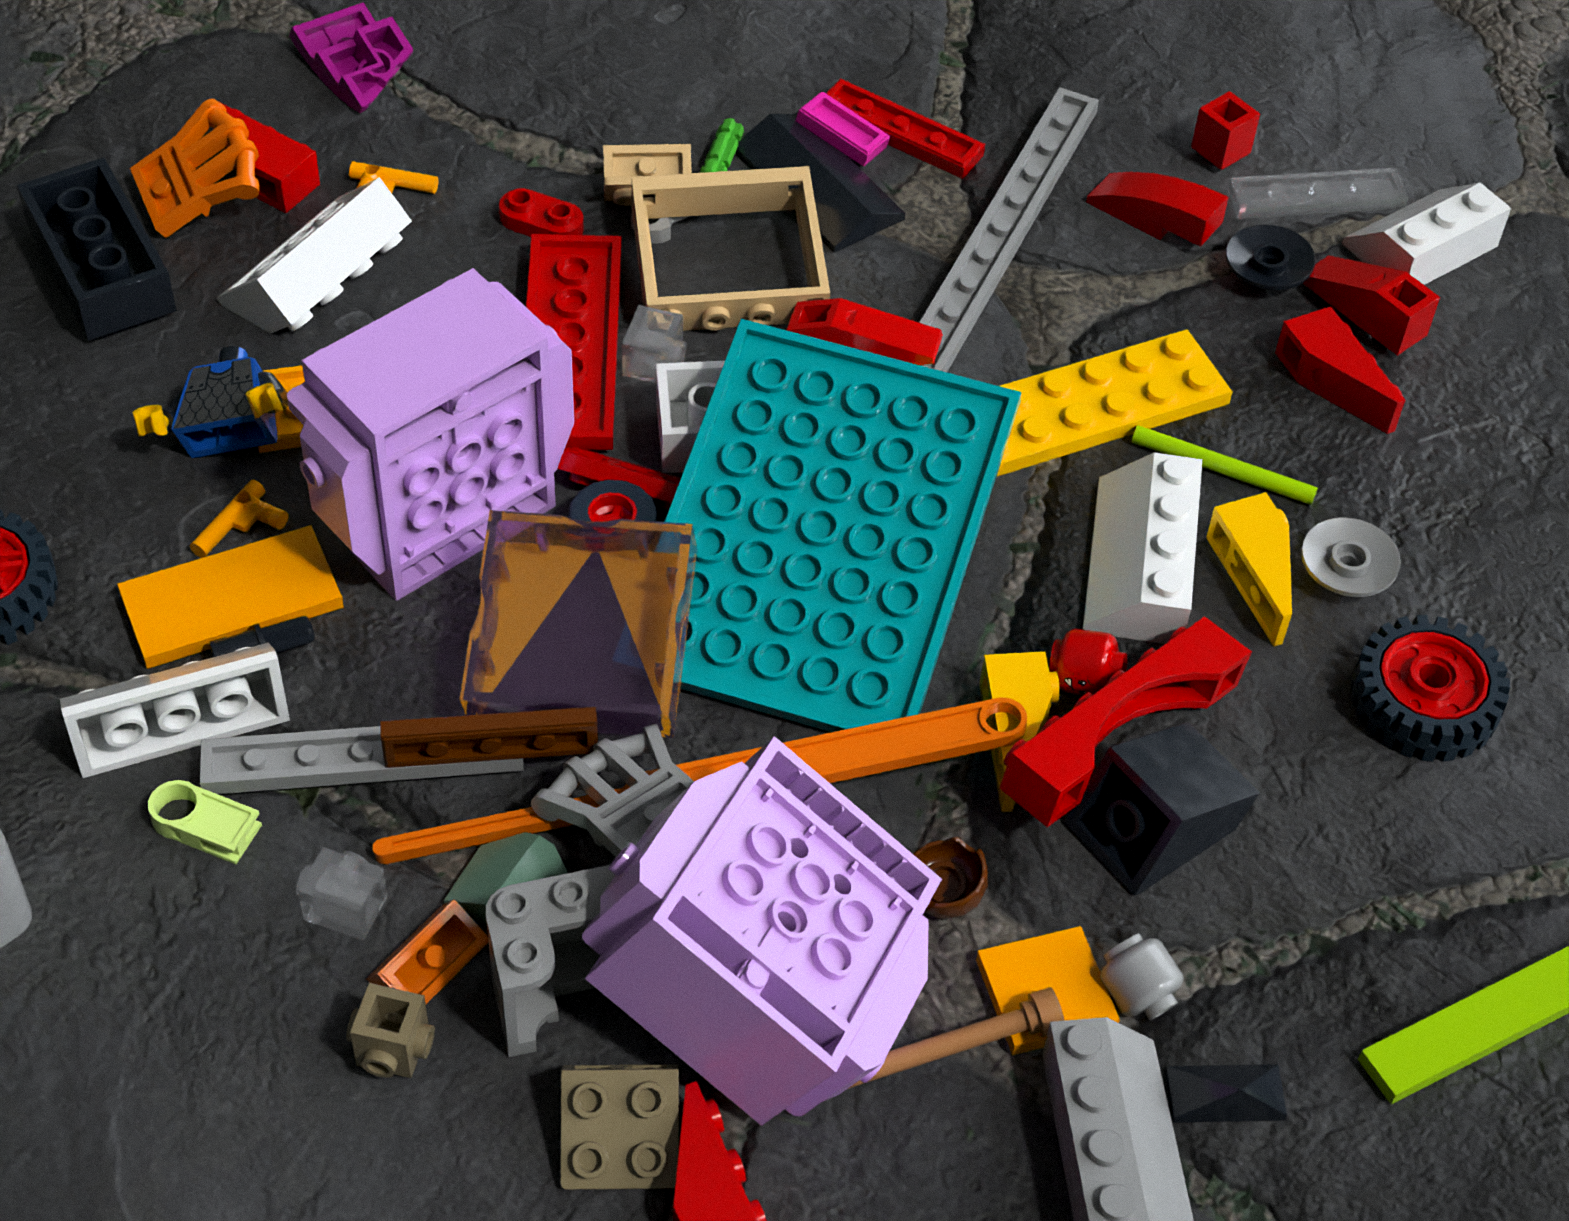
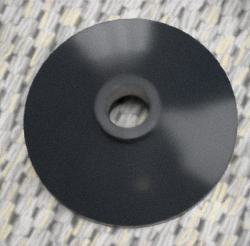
[1226,225,1316,290]

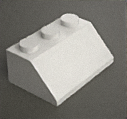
[1342,183,1511,285]

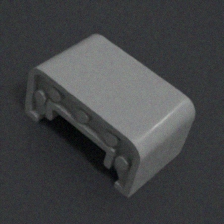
[486,865,615,1057]

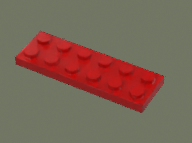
[526,234,622,450]

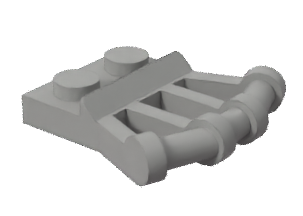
[531,724,694,857]

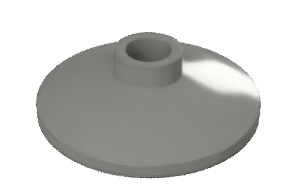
[1301,517,1401,597]

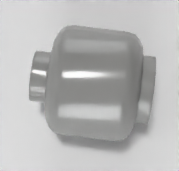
[1100,933,1184,1021]

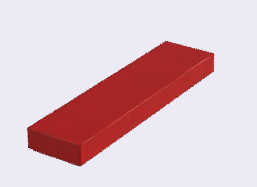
[826,78,986,179]

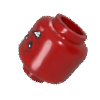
[1049,628,1127,696]

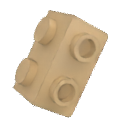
[603,144,692,206]

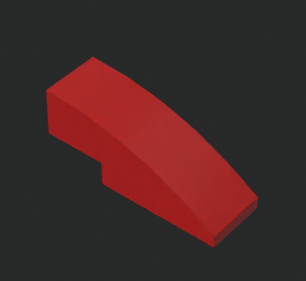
[1086,172,1229,247]

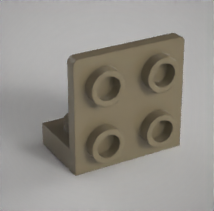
[561,1064,679,1190]

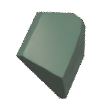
[444,832,568,926]

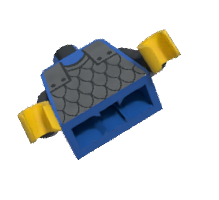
[133,346,288,458]

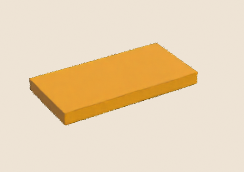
[117,525,344,669]

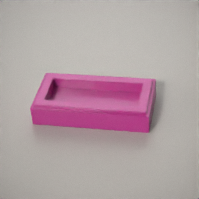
[795,91,891,167]

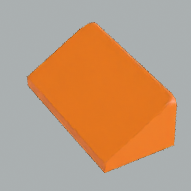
[367,899,488,1004]

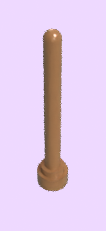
[848,987,1065,1089]

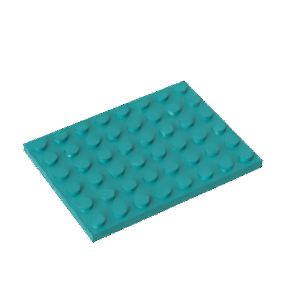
[612,319,1022,732]

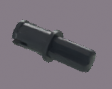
[209,616,315,657]

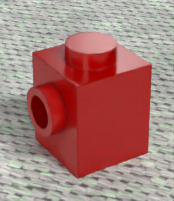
[1191,91,1260,170]

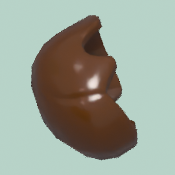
[913,836,988,919]

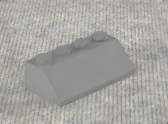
[1042,1017,1194,1221]

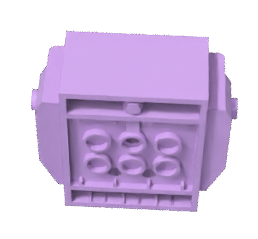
[287,268,574,601]
[582,736,942,1126]

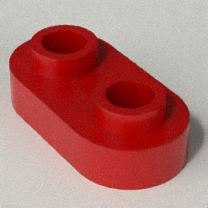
[499,188,584,237]

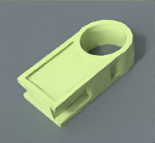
[148,780,262,864]

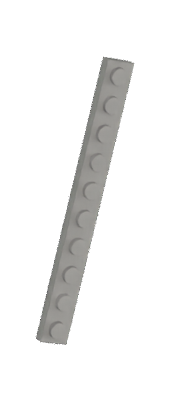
[919,87,1099,372]

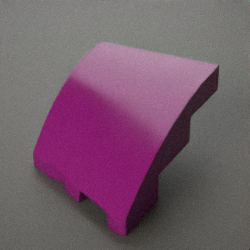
[289,2,413,113]

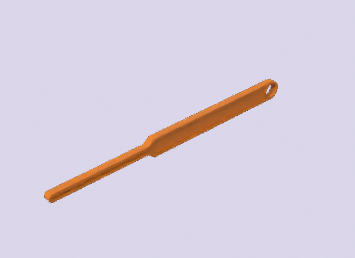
[372,697,1027,864]

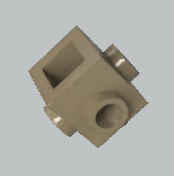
[346,983,435,1078]

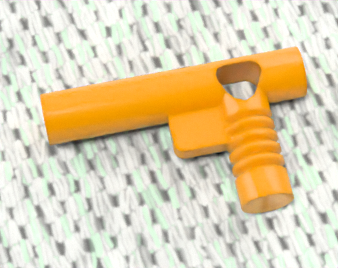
[349,161,438,194]
[190,480,288,558]

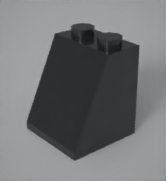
[1065,722,1260,896]

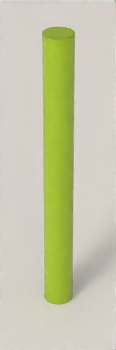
[1132,425,1318,505]

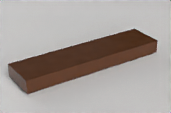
[380,707,598,767]

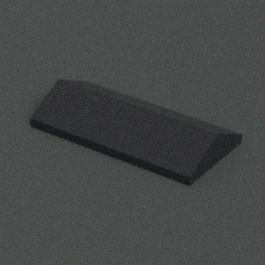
[735,113,906,253]

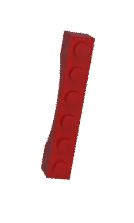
[999,616,1252,827]

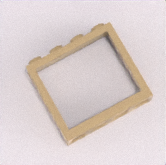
[631,166,830,334]

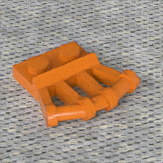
[130,99,259,238]

